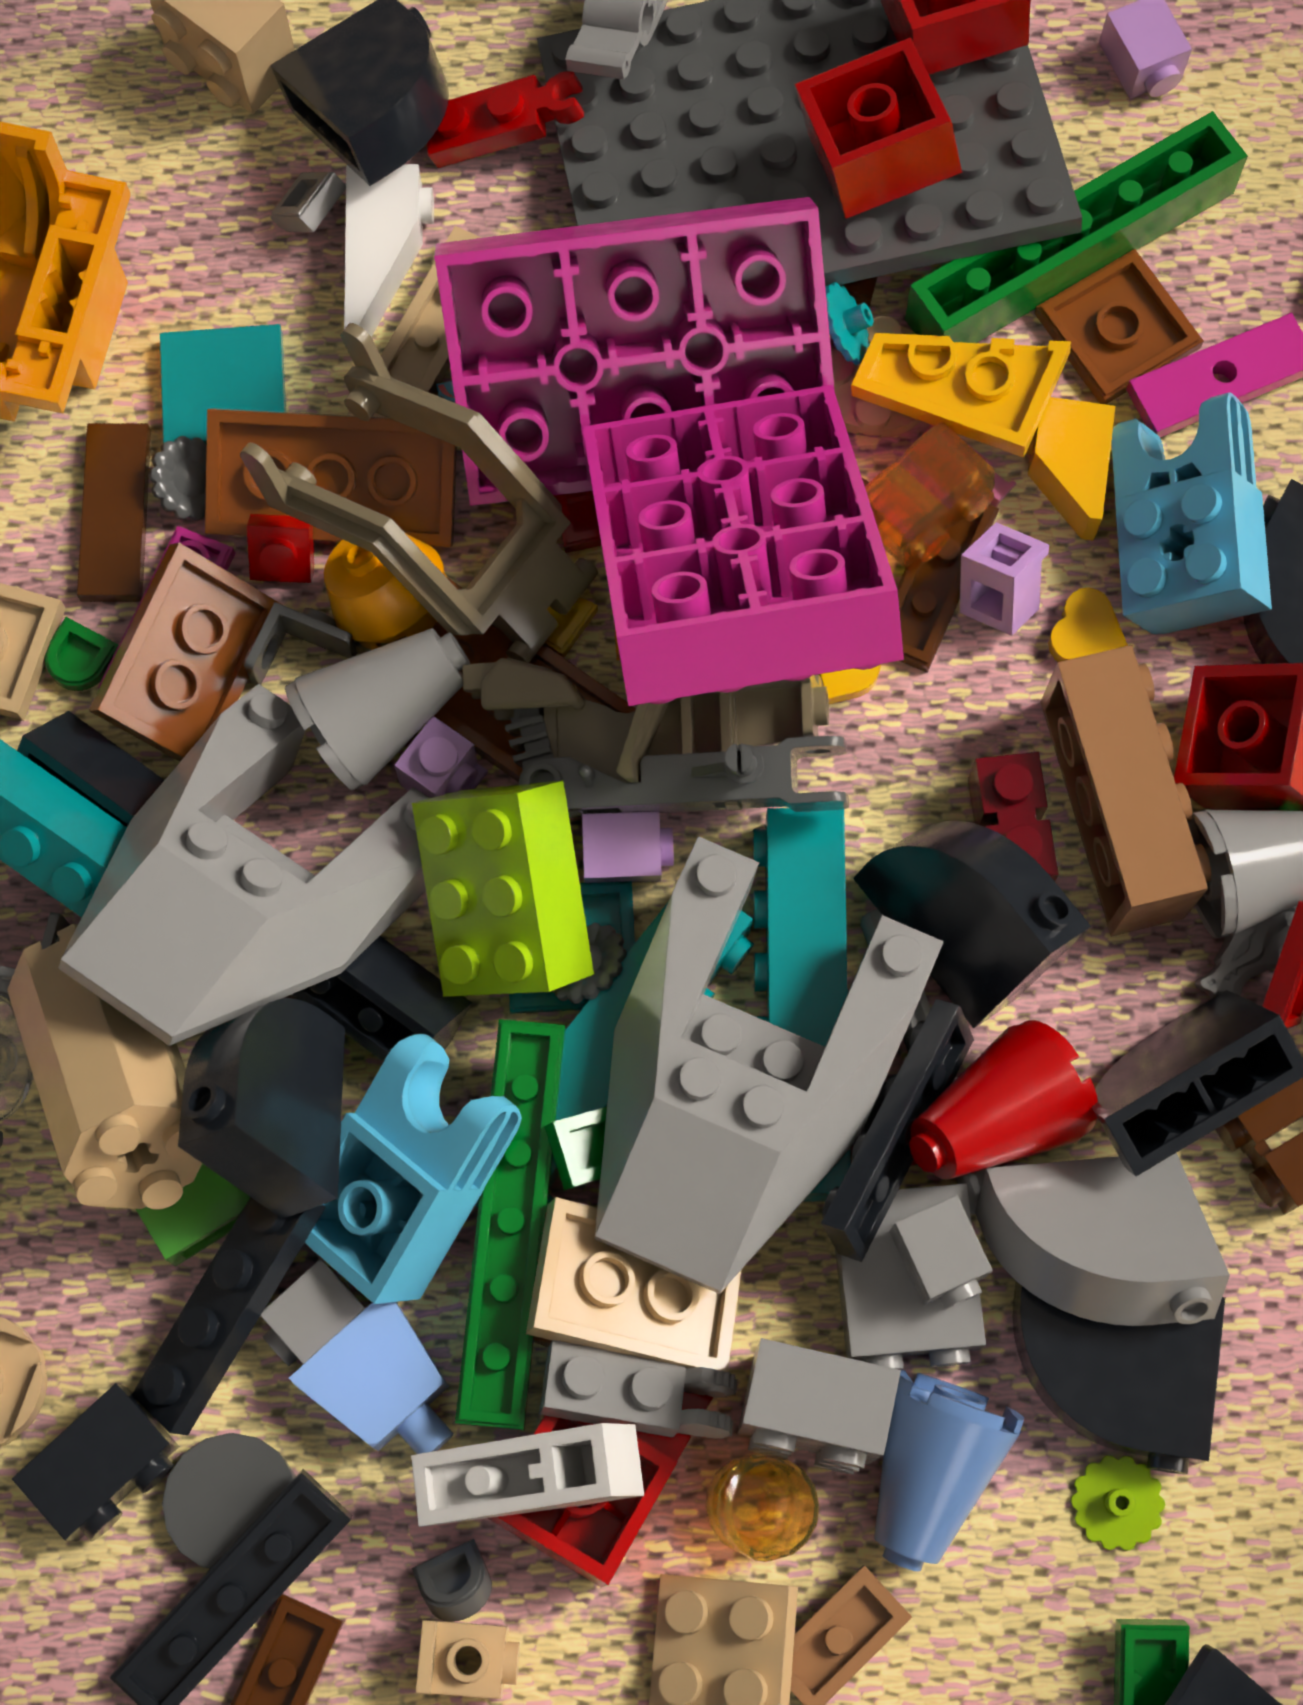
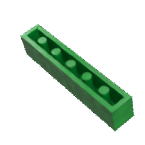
[905,111,1248,343]

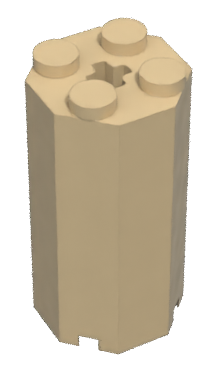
[7,923,202,1209]

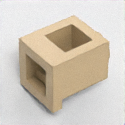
[416,1620,520,1699]

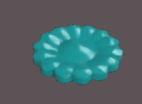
[825,282,874,366]

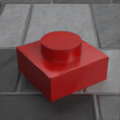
[247,514,315,583]

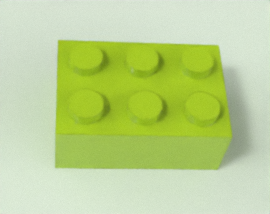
[411,780,594,997]

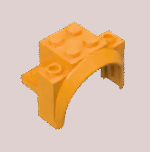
[0,121,131,422]

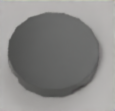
[162,1433,296,1569]

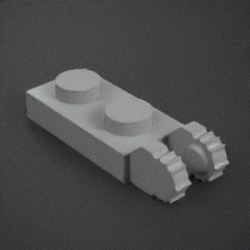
[539,1340,737,1439]

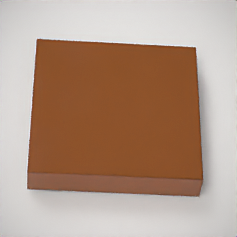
[1034,249,1204,405]

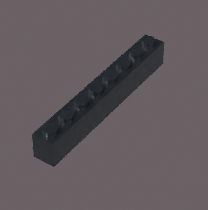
[17,711,472,1062]

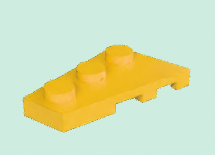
[851,333,1071,458]

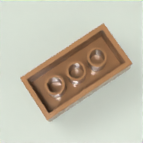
[1040,645,1212,937]

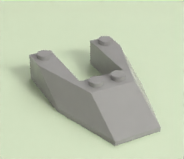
[58,684,429,1046]
[595,836,944,1294]

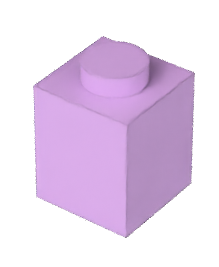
[1099,0,1192,99]
[582,811,674,883]

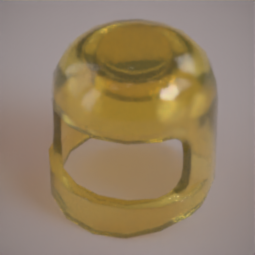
[705,1454,820,1562]

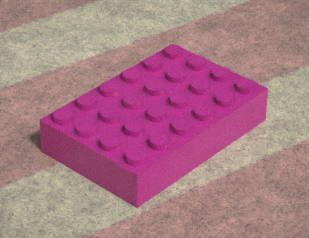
[434,197,835,506]
[582,385,904,706]

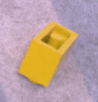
[1026,397,1115,541]

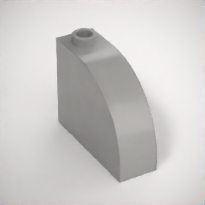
[975,1153,1230,1326]

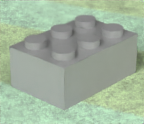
[737,1338,901,1475]

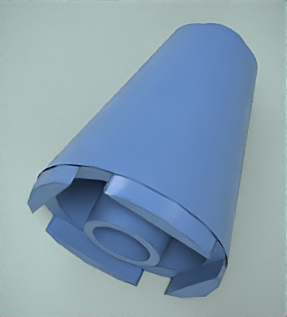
[874,1369,1025,1571]

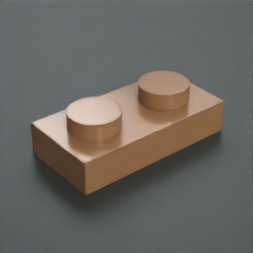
[790,1565,912,1705]

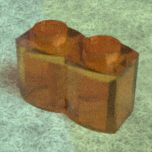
[865,421,995,568]

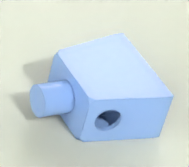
[289,1302,453,1454]

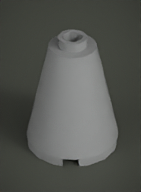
[285,628,470,790]
[1188,810,1303,938]

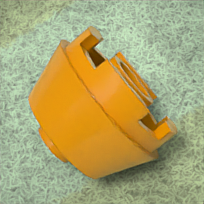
[324,533,447,650]

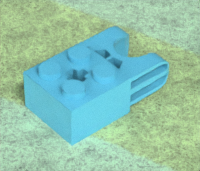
[1111,392,1272,634]
[305,1034,522,1304]

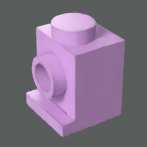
[960,522,1049,636]
[394,716,488,798]

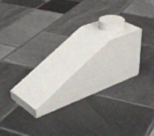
[344,164,434,337]
[411,1423,644,1527]

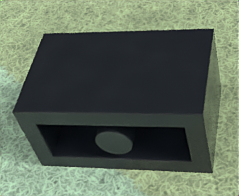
[12,1383,180,1542]

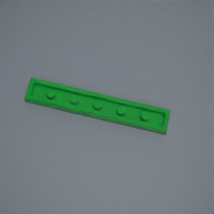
[455,1019,566,1431]

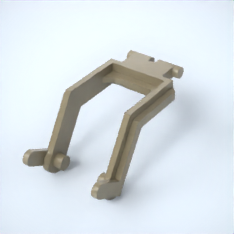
[240,323,598,663]

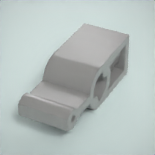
[565,0,668,79]

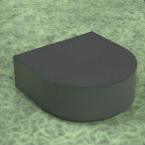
[412,1539,492,1622]

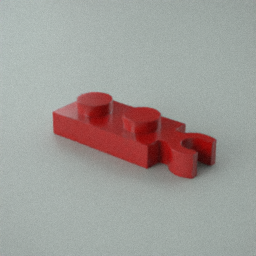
[427,71,584,168]

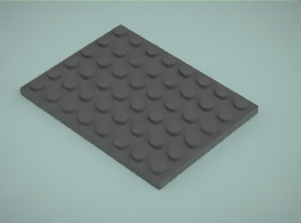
[537,0,1082,286]

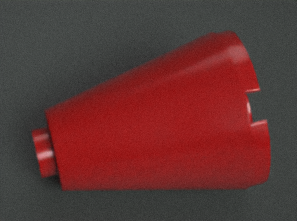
[910,1020,1098,1179]

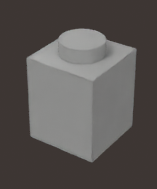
[889,1195,993,1309]
[260,1259,365,1366]

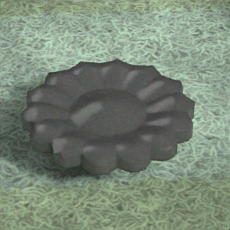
[148,436,207,521]
[551,922,627,1004]

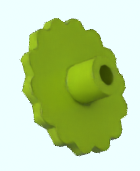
[1071,1455,1166,1550]

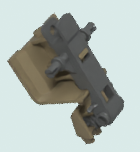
[463,658,849,818]

